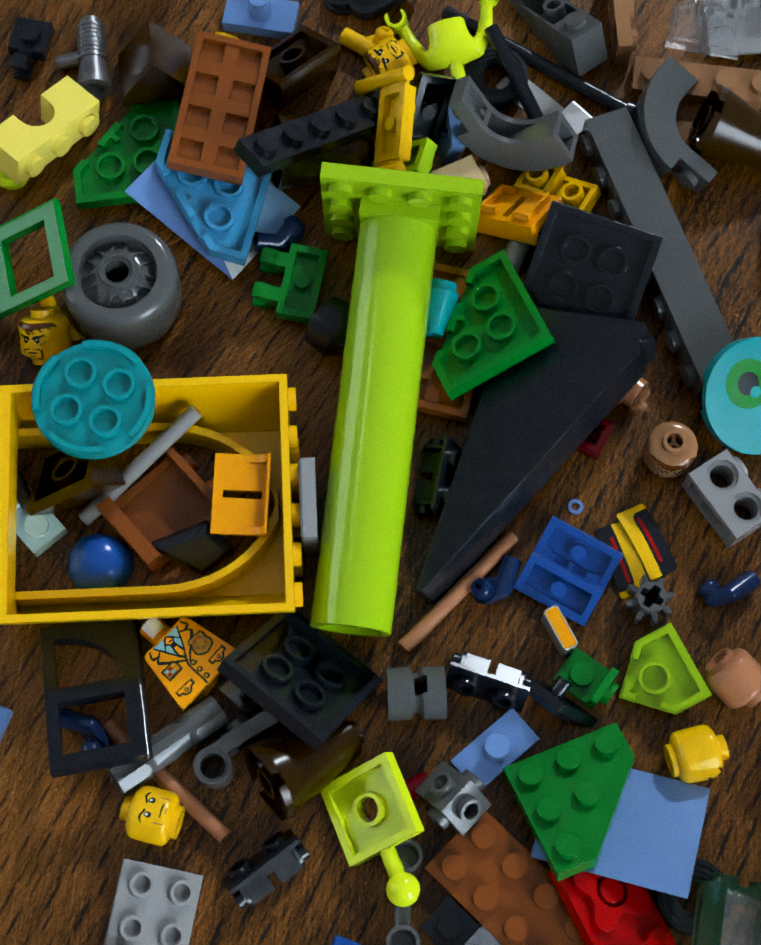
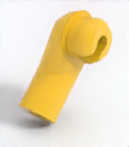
[339,26,394,57]

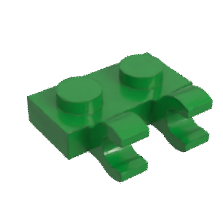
[251,243,329,324]

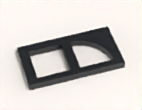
[40,619,153,778]

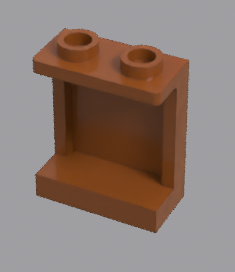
[96,446,225,575]

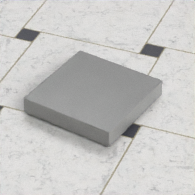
[298,457,319,558]

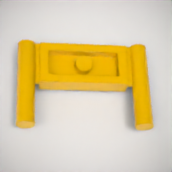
[354,65,416,171]

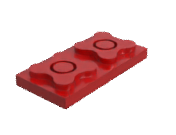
[548,871,677,945]

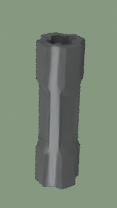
[105,695,229,797]

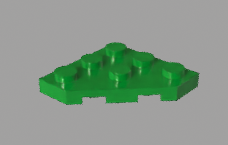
[73,99,180,210]
[432,249,555,400]
[503,722,635,882]

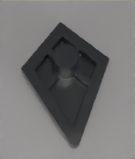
[151,520,233,575]
[528,675,598,727]

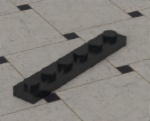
[234,89,382,177]

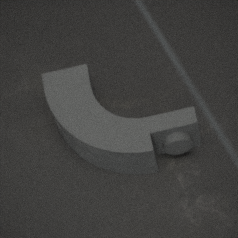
[634,55,718,194]
[449,75,578,171]

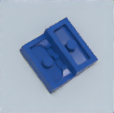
[513,515,624,626]

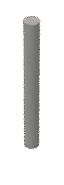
[78,404,202,525]

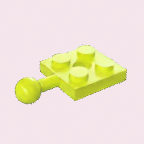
[320,752,425,907]

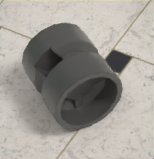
[386,665,447,722]

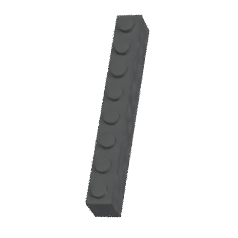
[578,107,733,398]

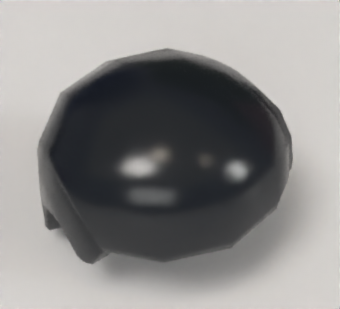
[304,296,350,356]

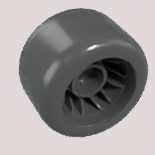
[61,222,182,349]

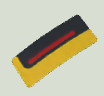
[617,504,677,580]
[595,522,646,599]

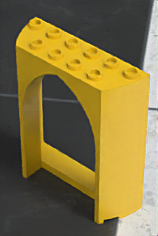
[0,374,303,625]

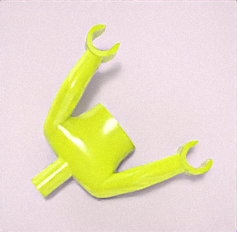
[384,0,499,79]

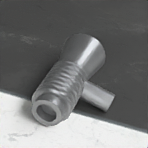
[55,15,113,100]

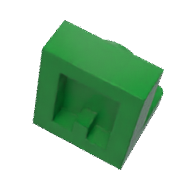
[551,647,619,711]

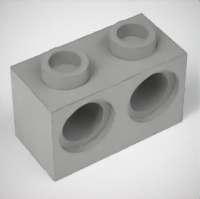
[681,449,761,549]

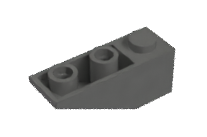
[510,0,608,77]

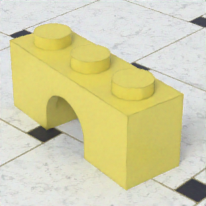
[0,75,100,185]

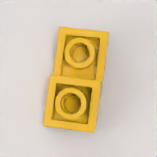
[513,166,601,212]

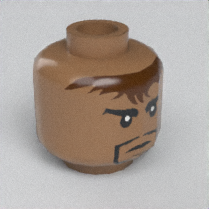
[642,421,698,478]

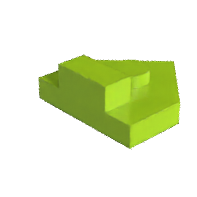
[619,622,712,715]

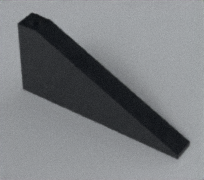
[415,307,656,605]

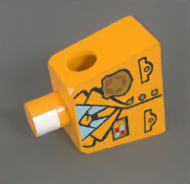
[140,617,235,712]

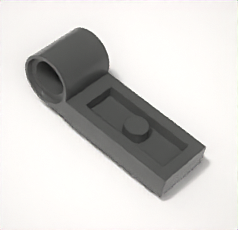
[193,708,284,790]

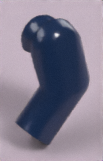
[253,215,305,253]
[470,556,522,604]
[698,570,760,608]
[60,708,110,751]

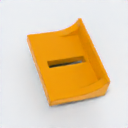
[477,184,563,246]
[210,453,272,537]

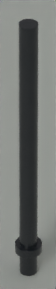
[442,5,637,122]

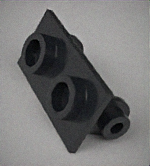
[412,435,462,518]
[446,651,533,713]
[222,829,311,909]

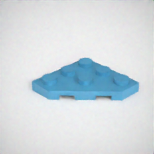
[155,129,273,266]

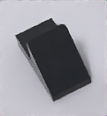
[409,72,457,145]
[419,895,501,945]

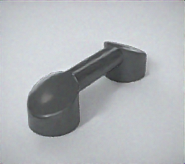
[384,839,423,945]

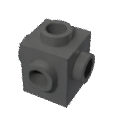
[414,761,491,836]

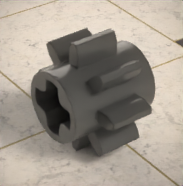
[623,574,675,627]

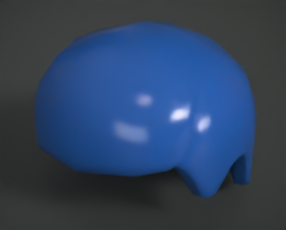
[68,533,134,589]

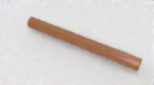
[397,530,519,654]
[102,718,232,843]

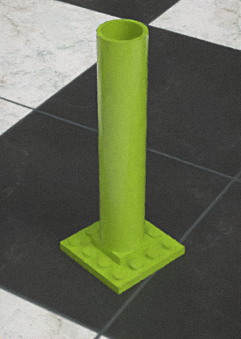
[309,162,484,637]

